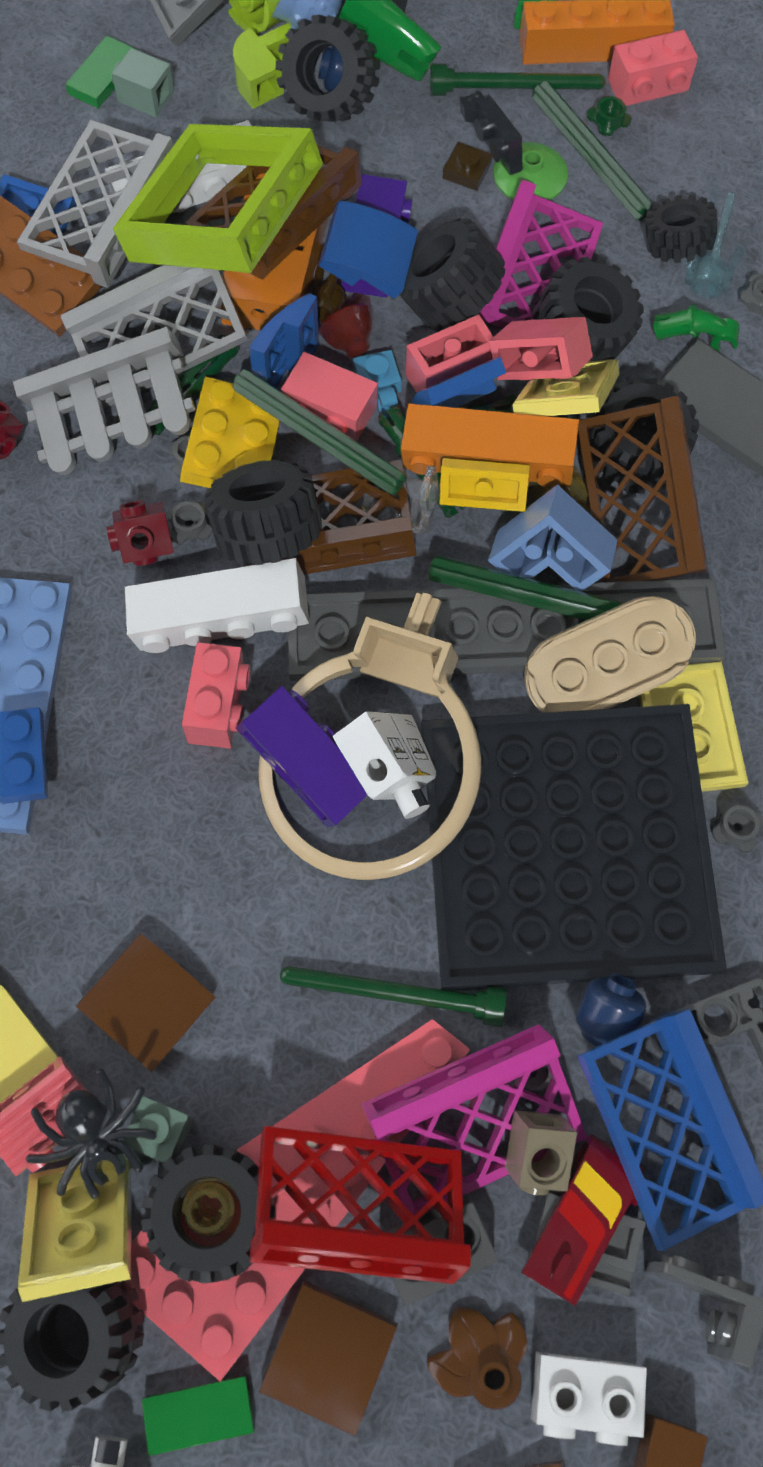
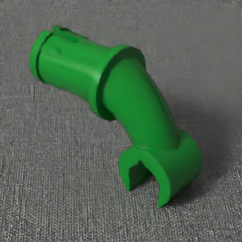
[654,304,740,352]

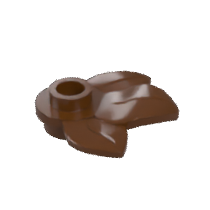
[427,1307,527,1410]

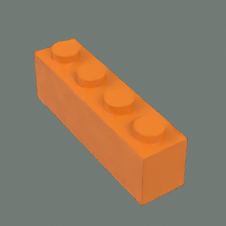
[519,0,675,64]
[401,403,579,488]

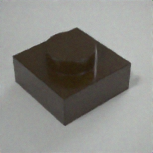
[443,142,492,191]

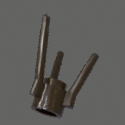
[311,244,365,326]

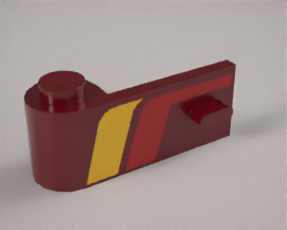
[521,1134,648,1306]

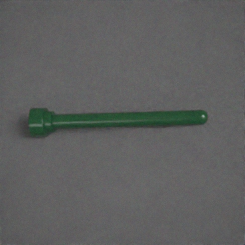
[430,64,606,96]
[280,966,507,1028]

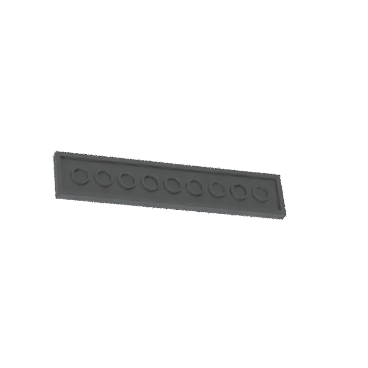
[288,578,726,681]

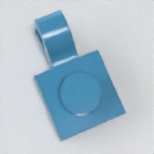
[353,350,402,419]

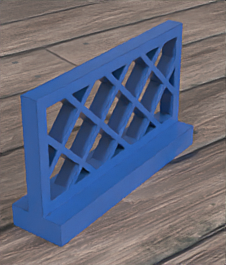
[577,1009,763,1251]

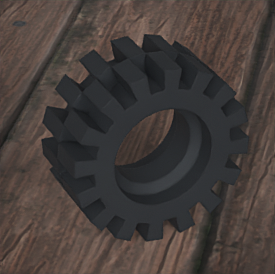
[645,195,718,263]

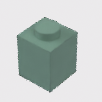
[112,48,174,117]
[123,1096,195,1163]

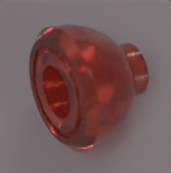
[319,303,373,358]

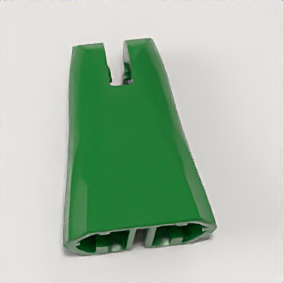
[338,0,441,81]

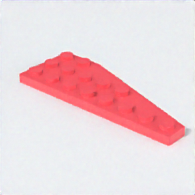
[123,1019,470,1381]

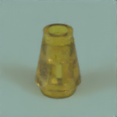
[182,1182,234,1236]

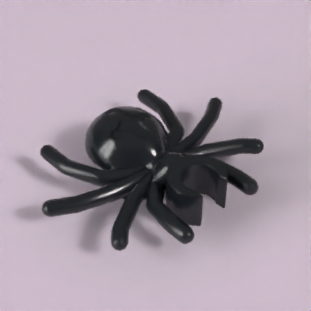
[26,1068,157,1199]

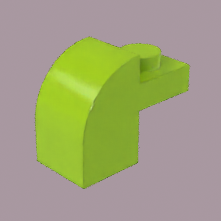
[233,23,297,109]

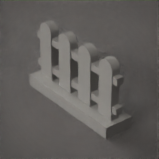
[13,326,196,475]

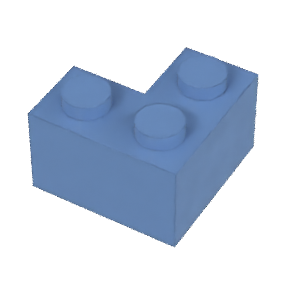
[488,484,618,592]

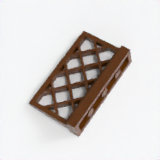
[185,145,362,280]
[578,396,708,583]
[243,459,417,575]

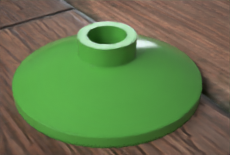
[493,142,568,201]

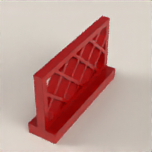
[250,1126,471,1284]

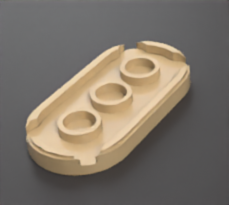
[524,596,696,713]

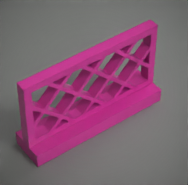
[473,179,603,329]
[361,1024,587,1215]

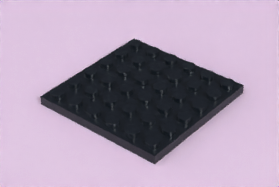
[422,704,727,990]

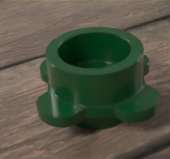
[587,96,632,136]

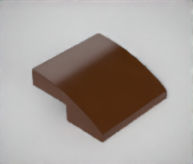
[75,933,215,1072]
[259,1281,398,1436]

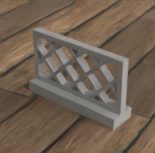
[17,120,174,288]
[60,265,249,409]

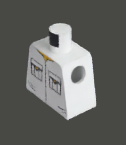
[333,712,436,819]

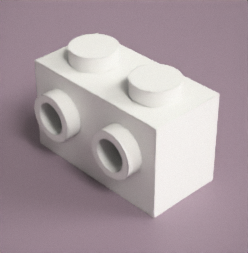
[531,1352,647,1446]

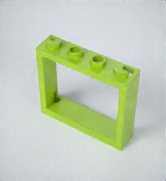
[113,124,323,273]

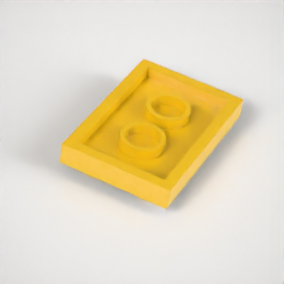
[180,377,280,488]

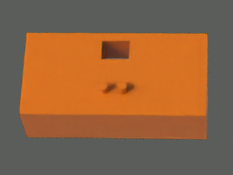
[220,173,328,330]

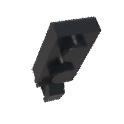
[460,91,523,175]

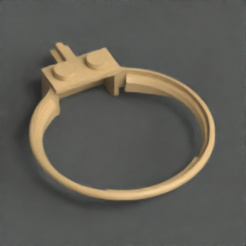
[259,593,481,880]

